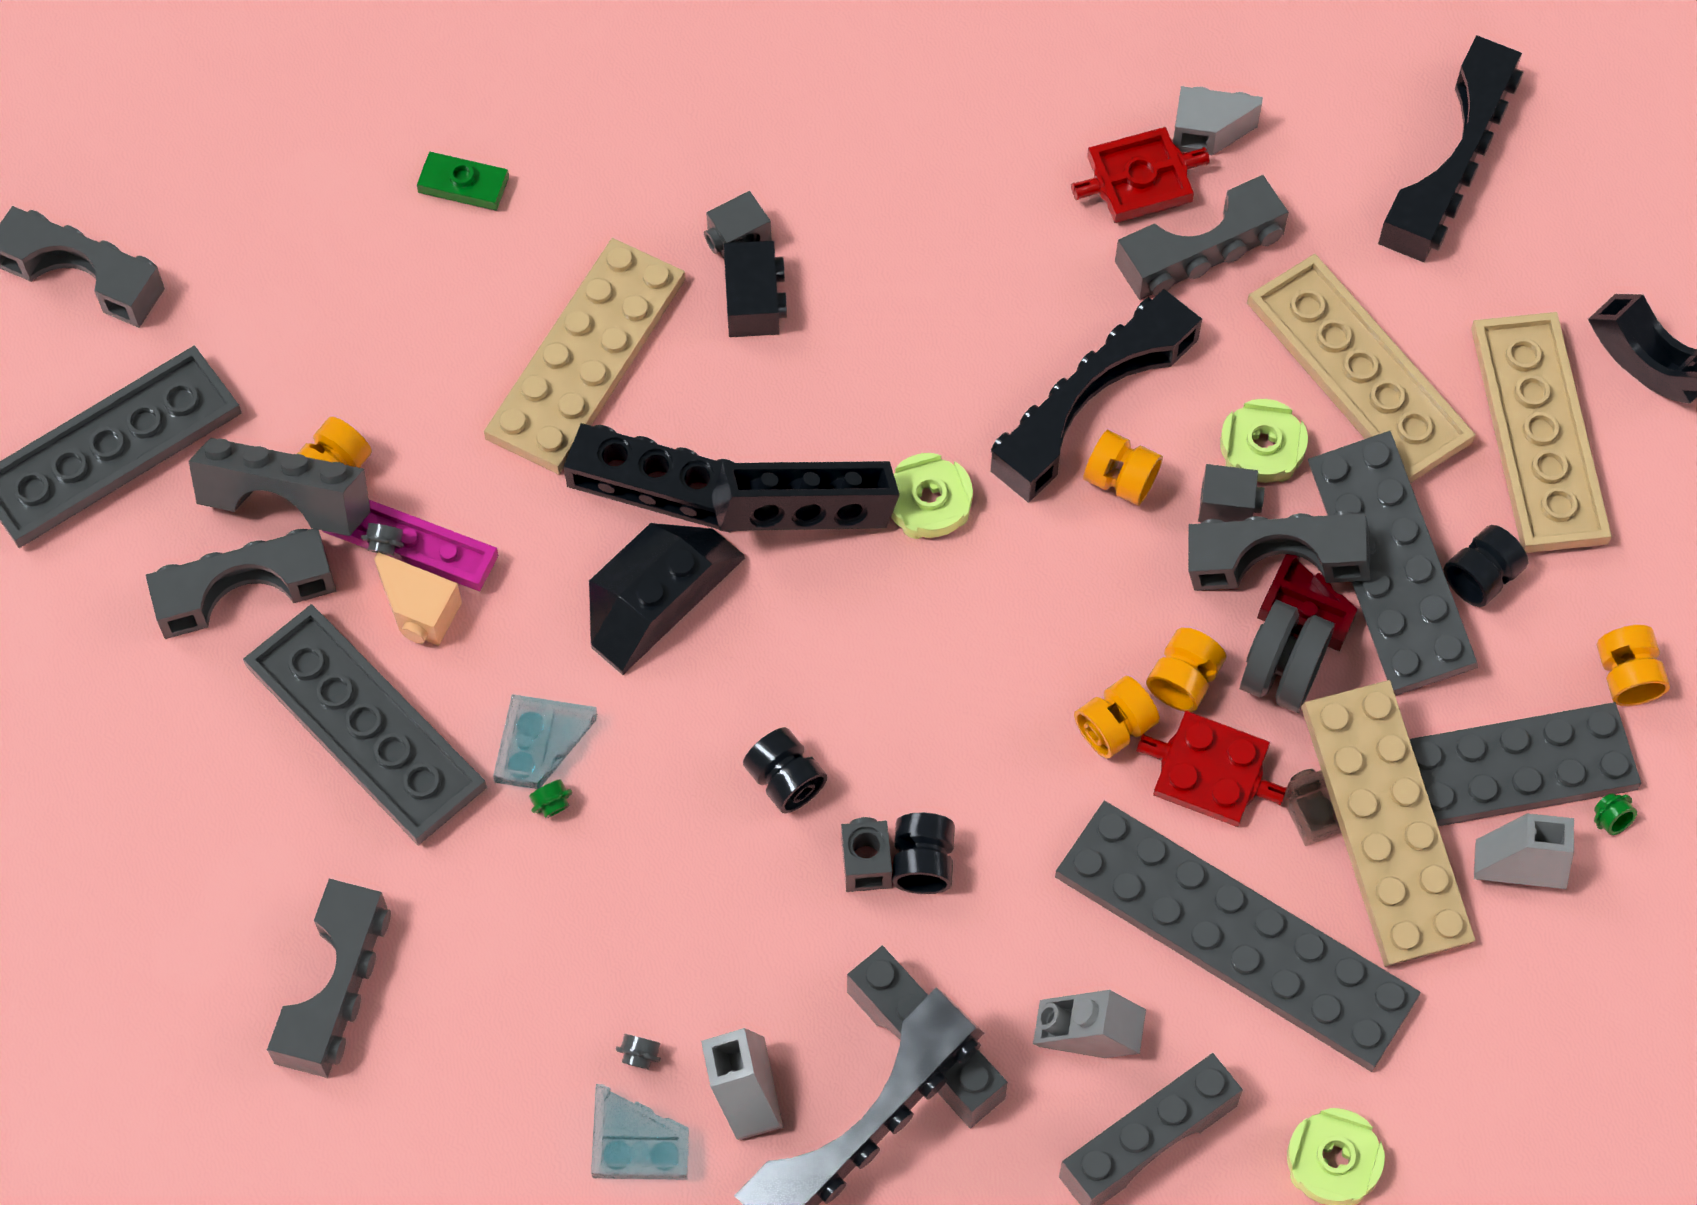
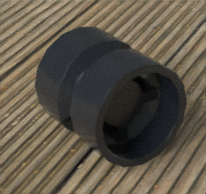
[1443,524,1528,607]
[743,727,827,814]
[892,812,955,894]

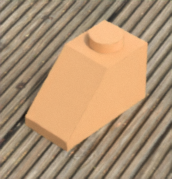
[374,552,462,646]

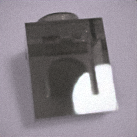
[1283,769,1341,846]

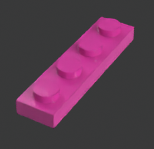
[322,500,499,592]

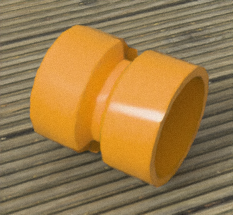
[297,417,372,468]
[1083,430,1163,506]
[1596,625,1670,706]
[1146,627,1227,712]
[1074,675,1160,759]

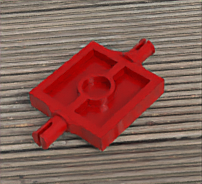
[1071,127,1210,223]
[1136,711,1287,827]

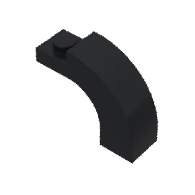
[1588,294,1697,404]

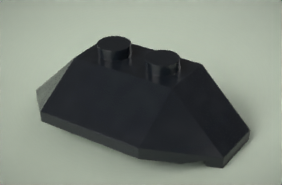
[589,523,745,675]

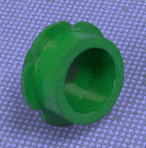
[529,779,572,818]
[1594,793,1637,835]

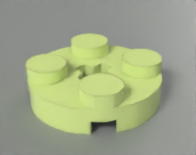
[1220,399,1308,483]
[891,453,973,539]
[1287,1108,1385,1205]

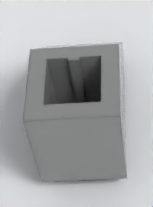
[1173,86,1263,155]
[1474,813,1574,889]
[1033,990,1146,1058]
[701,1028,783,1140]

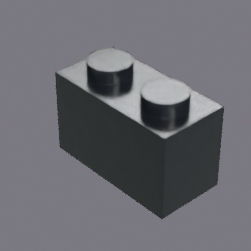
[724,241,787,337]

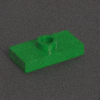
[417,151,509,211]

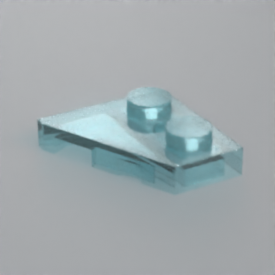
[493,694,598,789]
[591,1084,689,1180]

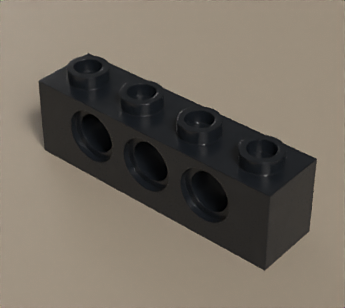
[564,423,734,533]
[712,461,900,531]

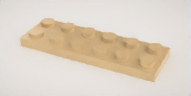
[484,238,685,475]
[1247,254,1476,483]
[1471,312,1612,553]
[1301,680,1476,967]

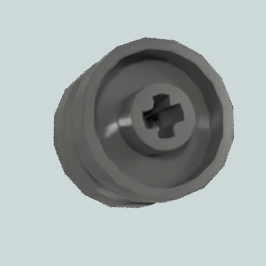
[1239,600,1336,713]

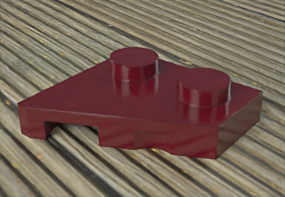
[1257,554,1358,652]

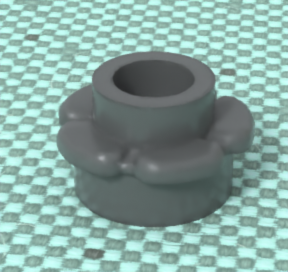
[361,523,404,556]
[616,1034,661,1070]

